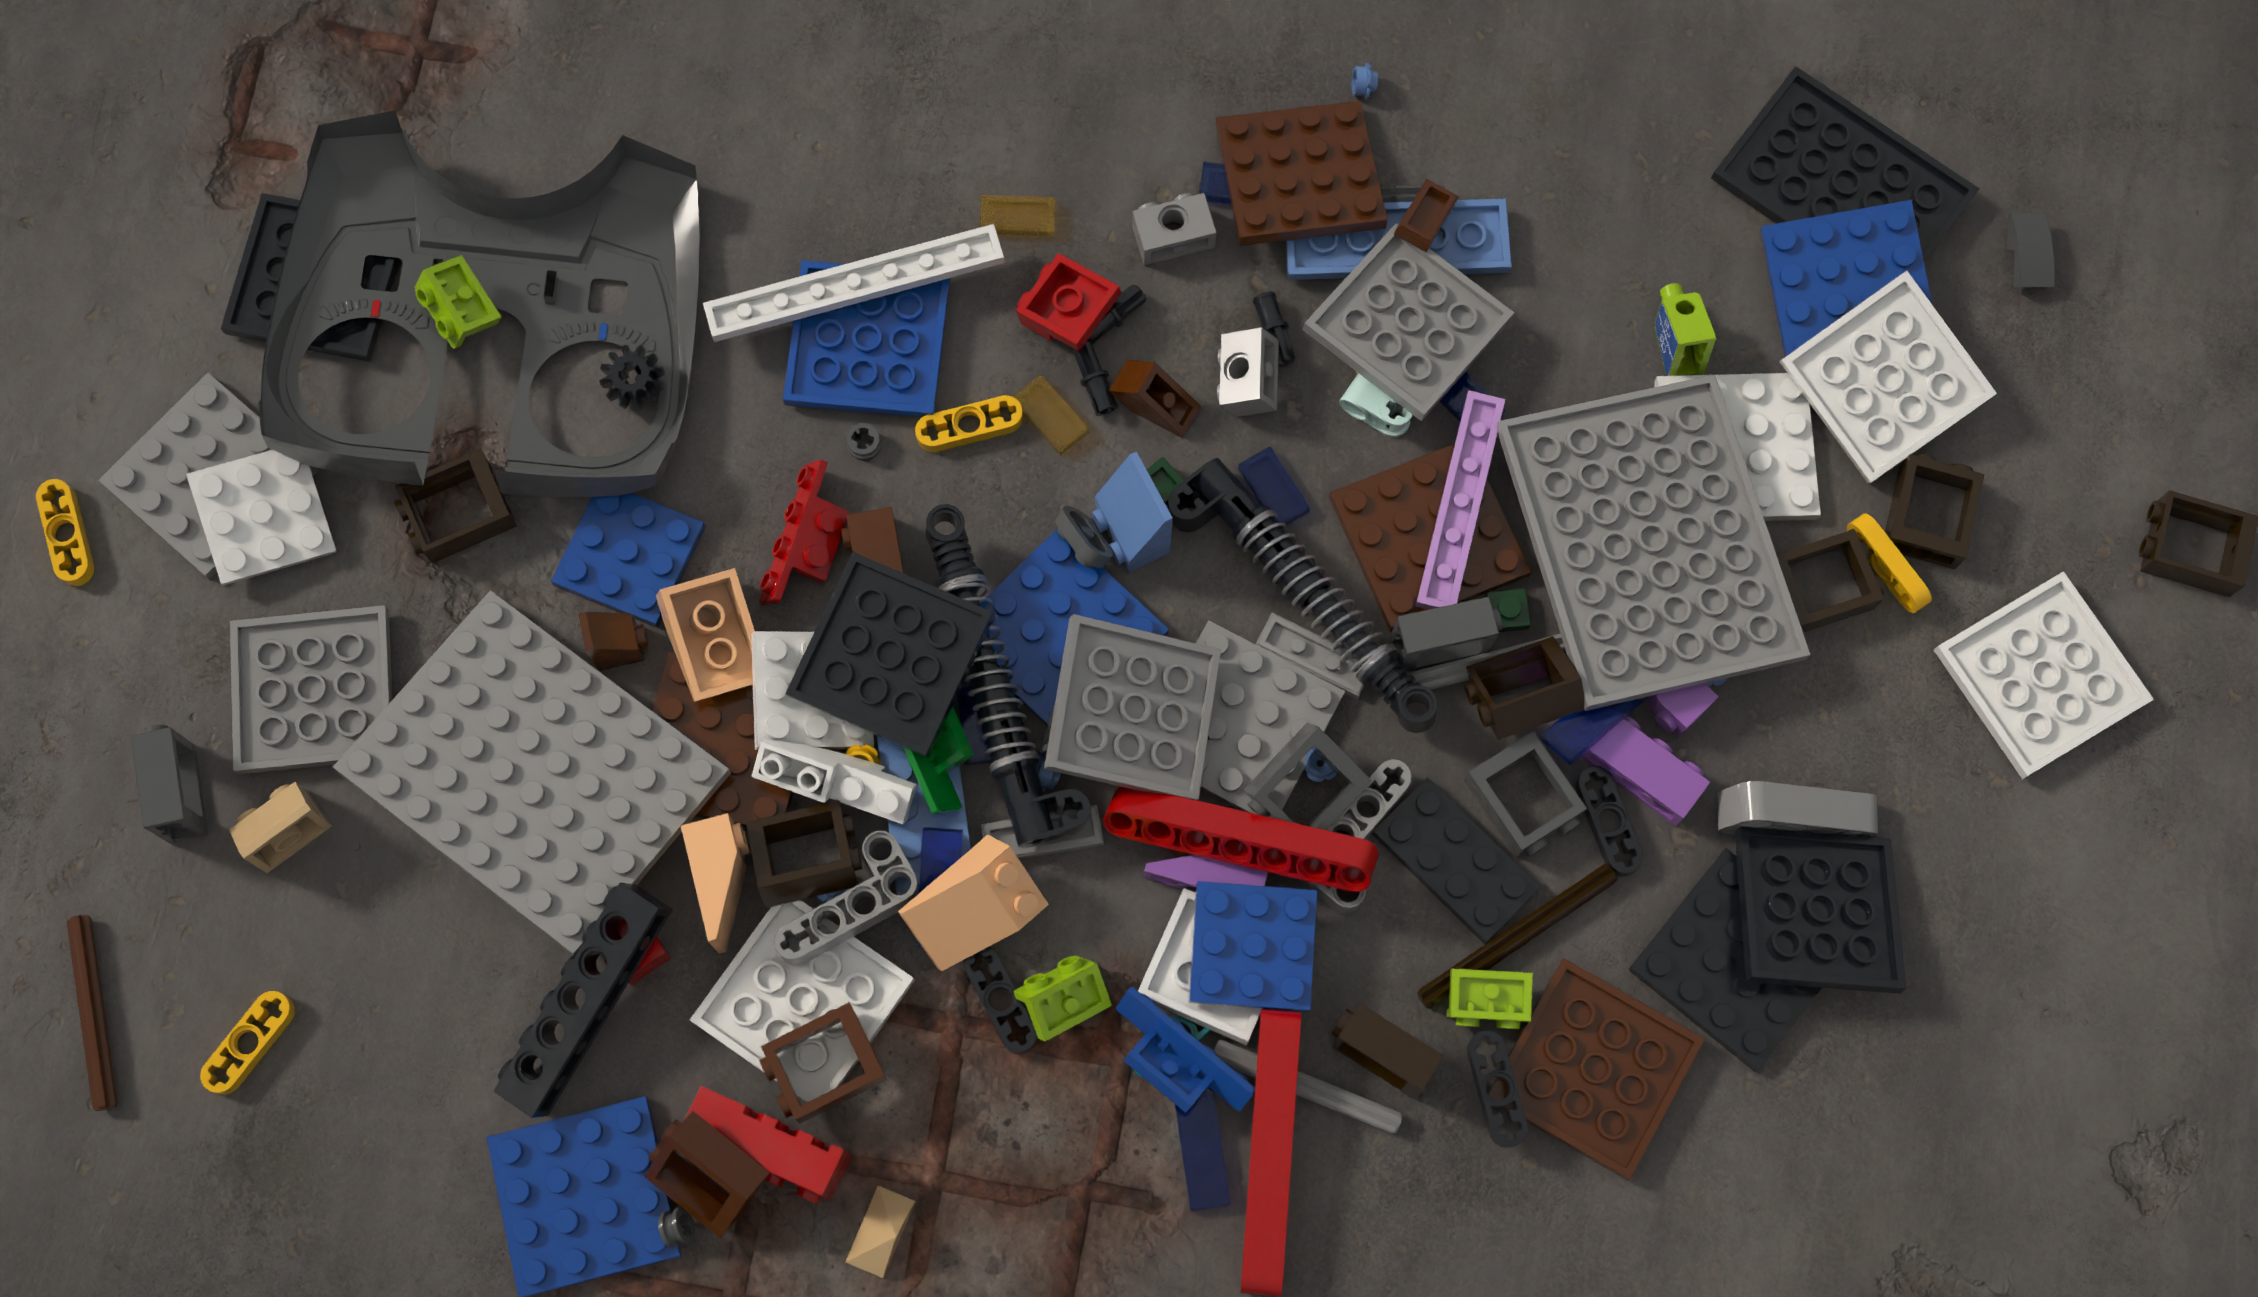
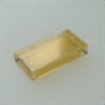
[980,195,1055,236]
[1012,374,1089,456]

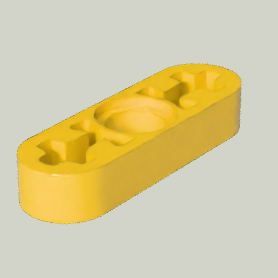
[915,395,1023,452]
[36,479,95,586]
[1846,513,1932,613]
[200,991,295,1095]

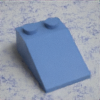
[1091,451,1173,573]

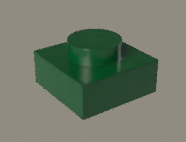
[1147,457,1184,505]
[1485,588,1531,632]

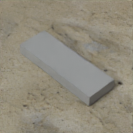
[1256,613,1364,700]
[981,805,1104,860]

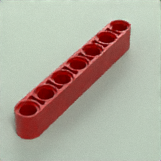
[1103,786,1379,892]
[1240,1009,1301,1297]

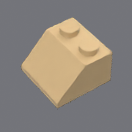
[229,781,332,873]

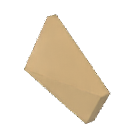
[846,1186,916,1278]

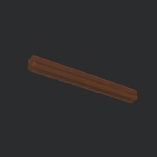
[67,915,118,1111]

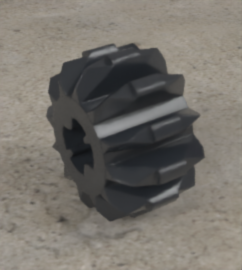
[599,345,665,409]

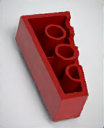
[685,1086,851,1205]

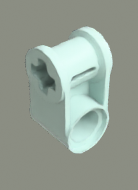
[1339,373,1413,438]

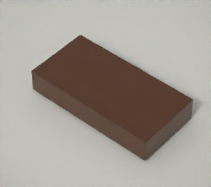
[1394,179,1459,252]

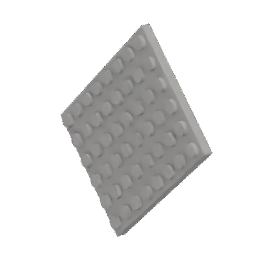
[1496,374,1811,711]
[333,590,731,955]

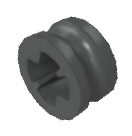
[846,423,881,460]
[658,1207,695,1248]

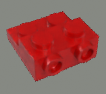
[1016,253,1121,351]

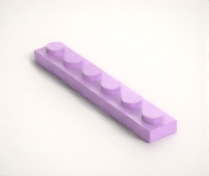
[1416,390,1505,610]

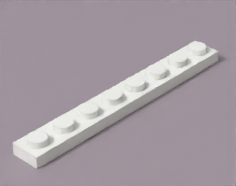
[703,224,1004,342]

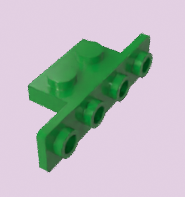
[903,707,974,815]

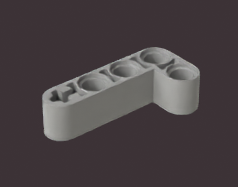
[1299,759,1412,915]
[1717,781,1878,837]
[774,831,920,966]

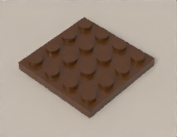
[1216,101,1387,246]
[1329,443,1531,632]
[652,651,793,828]
[1488,958,1705,1181]

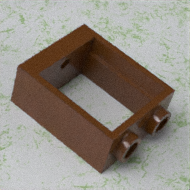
[759,1002,887,1124]
[645,1111,770,1239]

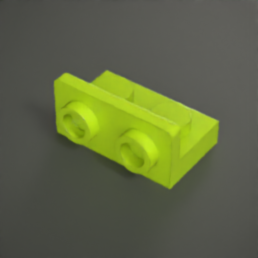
[415,255,501,349]
[1013,956,1112,1042]
[1446,969,1533,1029]

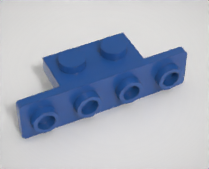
[1116,987,1255,1113]

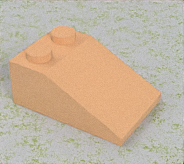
[656,568,755,702]
[681,813,751,954]
[898,835,1049,971]

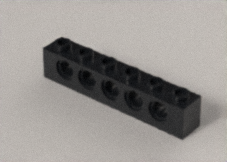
[493,883,673,1118]

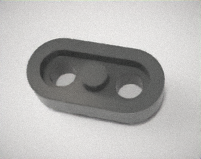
[1055,506,1113,569]

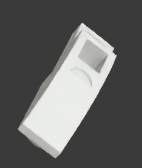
[752,739,917,824]

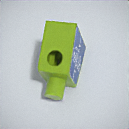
[1655,283,1716,376]

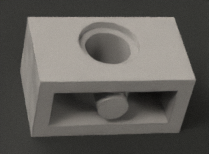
[1132,193,1216,266]
[1217,327,1279,417]

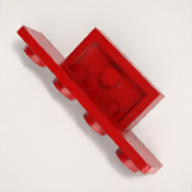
[759,459,849,606]

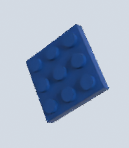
[551,493,706,628]
[1189,881,1317,1012]

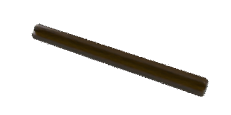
[1417,864,1618,1009]

